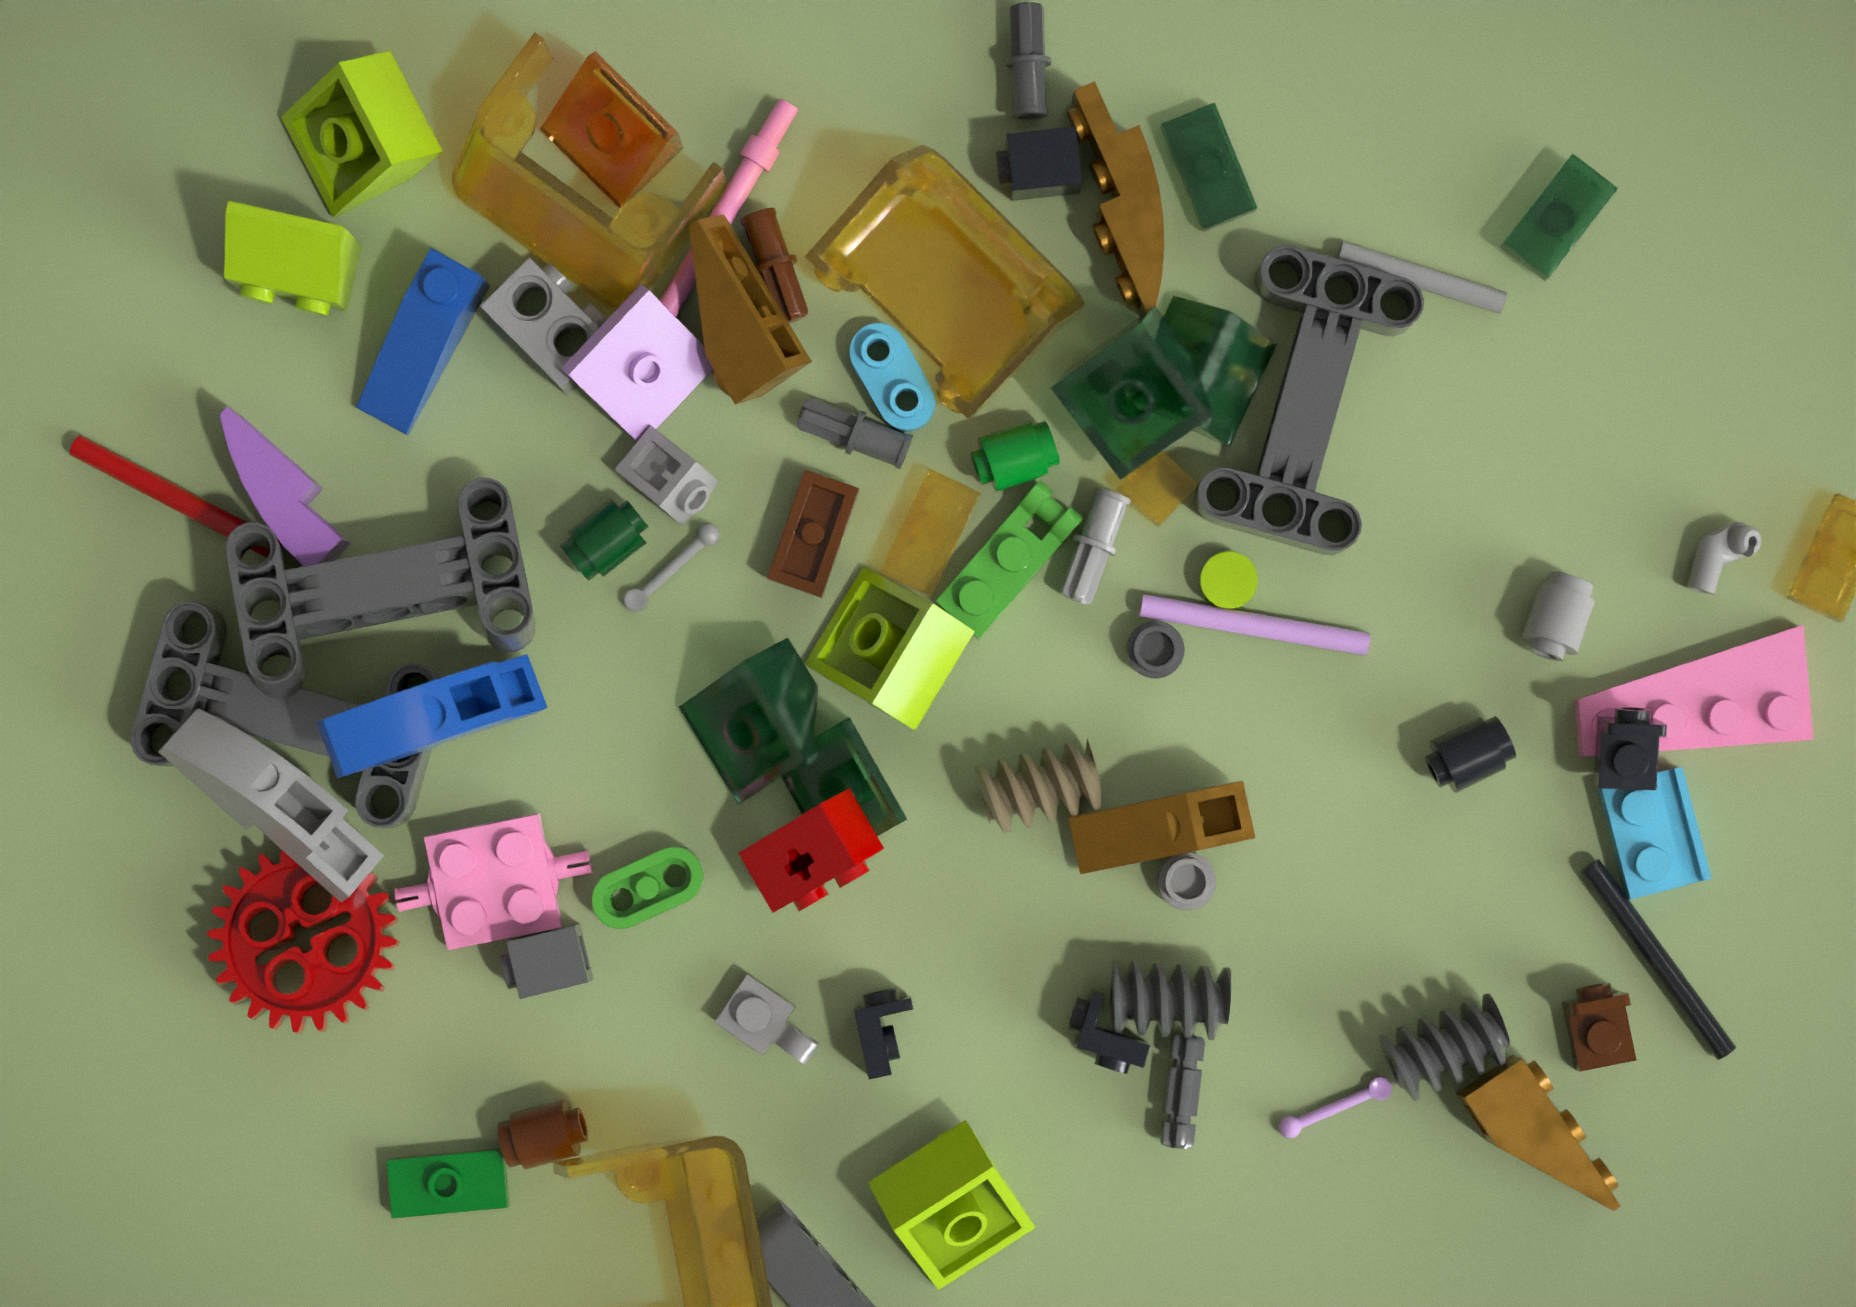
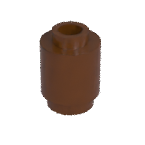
[498,1099,588,1170]

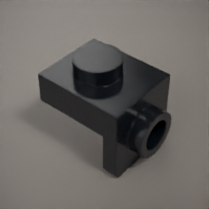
[1068,989,1150,1074]

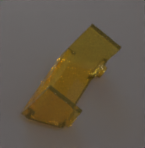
[452,32,728,311]
[552,1135,772,1307]

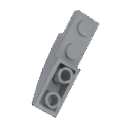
[158,708,384,902]

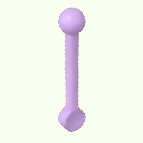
[1278,1076,1392,1139]

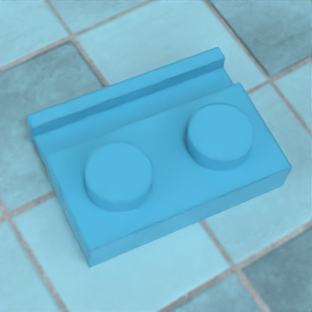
[1597,767,1712,899]

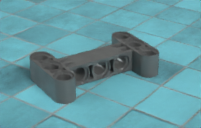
[1193,245,1424,555]
[226,478,535,698]
[130,601,442,828]

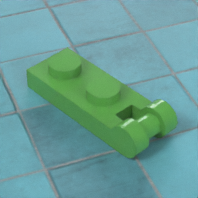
[935,480,1084,640]

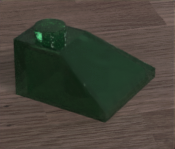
[679,638,818,805]

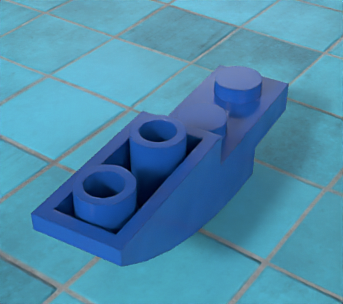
[317,654,548,778]

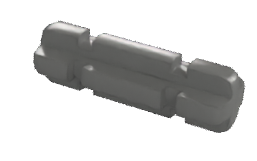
[1159,1034,1205,1149]

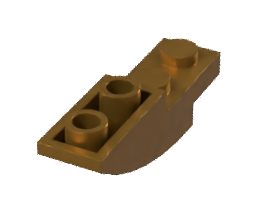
[1067,81,1165,318]

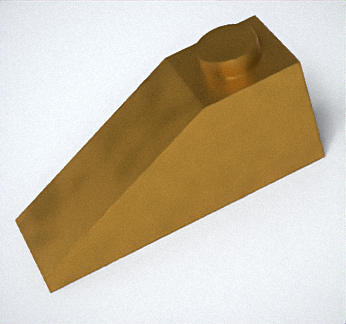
[689,214,812,405]

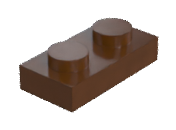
[767,470,860,599]

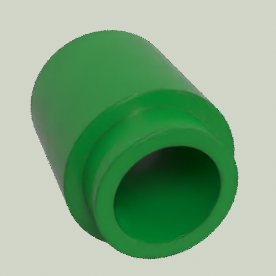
[971,420,1060,492]

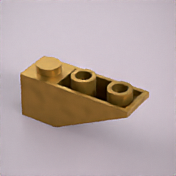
[1068,781,1256,874]
[1456,1055,1621,1211]

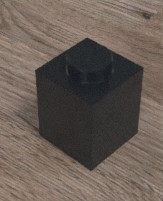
[996,126,1082,201]

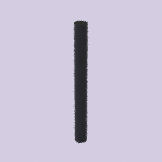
[1580,859,1736,1060]

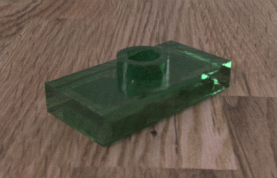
[1160,102,1258,232]
[1500,153,1618,281]

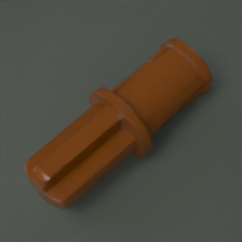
[740,208,808,324]

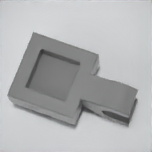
[715,974,820,1064]

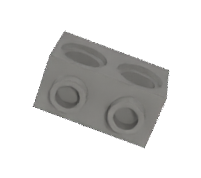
[480,257,607,395]

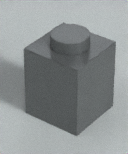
[500,924,594,999]

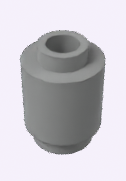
[1522,572,1595,661]

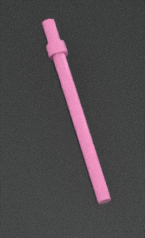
[659,98,798,317]

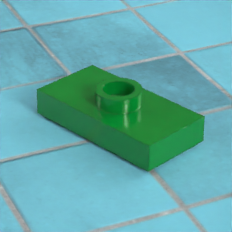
[387,1148,510,1219]

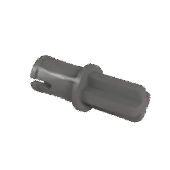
[1006,2,1051,119]
[797,398,913,469]

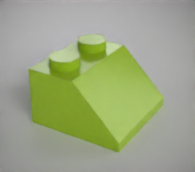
[281,51,443,217]
[224,201,362,317]
[804,567,975,730]
[868,1120,1036,1290]

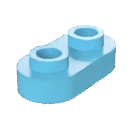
[850,323,936,432]

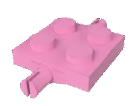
[394,812,593,950]

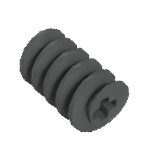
[1110,960,1231,1040]
[1379,993,1510,1101]

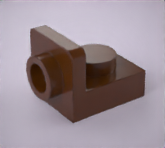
[1562,983,1637,1072]

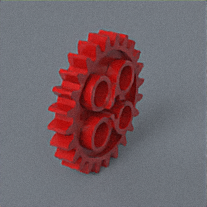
[207,849,400,1034]

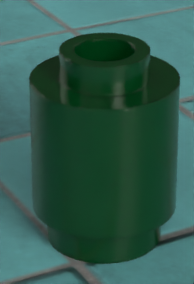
[560,498,649,581]

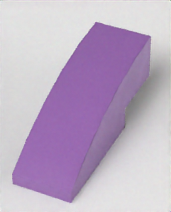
[219,406,351,566]

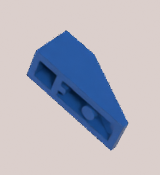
[356,248,490,436]

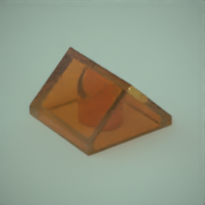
[540,51,683,209]

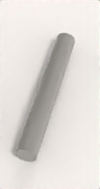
[1337,241,1507,314]

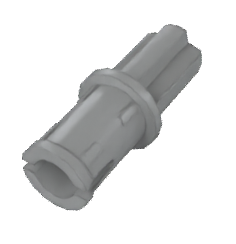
[1061,488,1131,604]

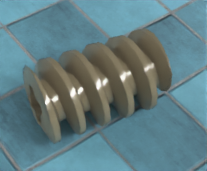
[975,739,1102,833]

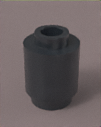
[1425,716,1516,793]

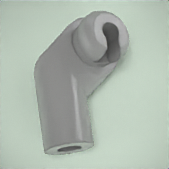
[1687,522,1761,595]

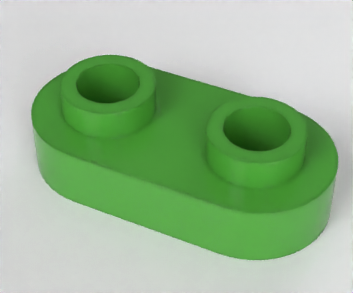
[592,847,704,929]

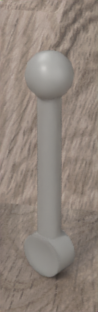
[624,523,720,612]

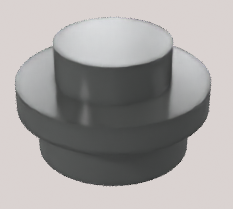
[1127,621,1185,679]

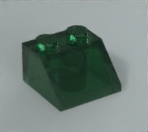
[1051,306,1213,480]

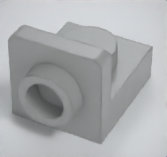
[614,426,718,525]

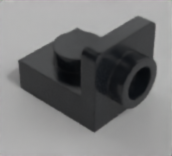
[1594,707,1667,790]
[854,988,913,1080]

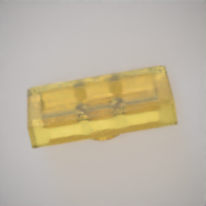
[879,469,981,598]
[1786,493,1856,622]

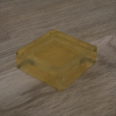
[1117,445,1199,527]

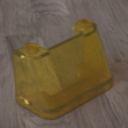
[805,145,1084,419]

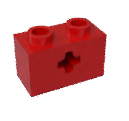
[738,788,884,913]

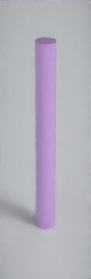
[1139,594,1370,656]

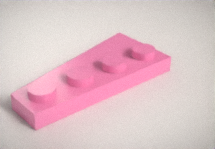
[1574,625,1813,757]

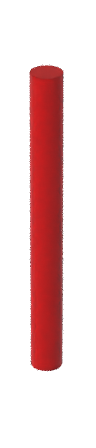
[69,435,283,558]

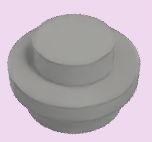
[1158,853,1216,910]

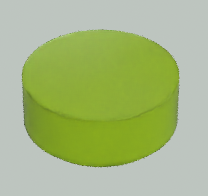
[1199,551,1258,609]

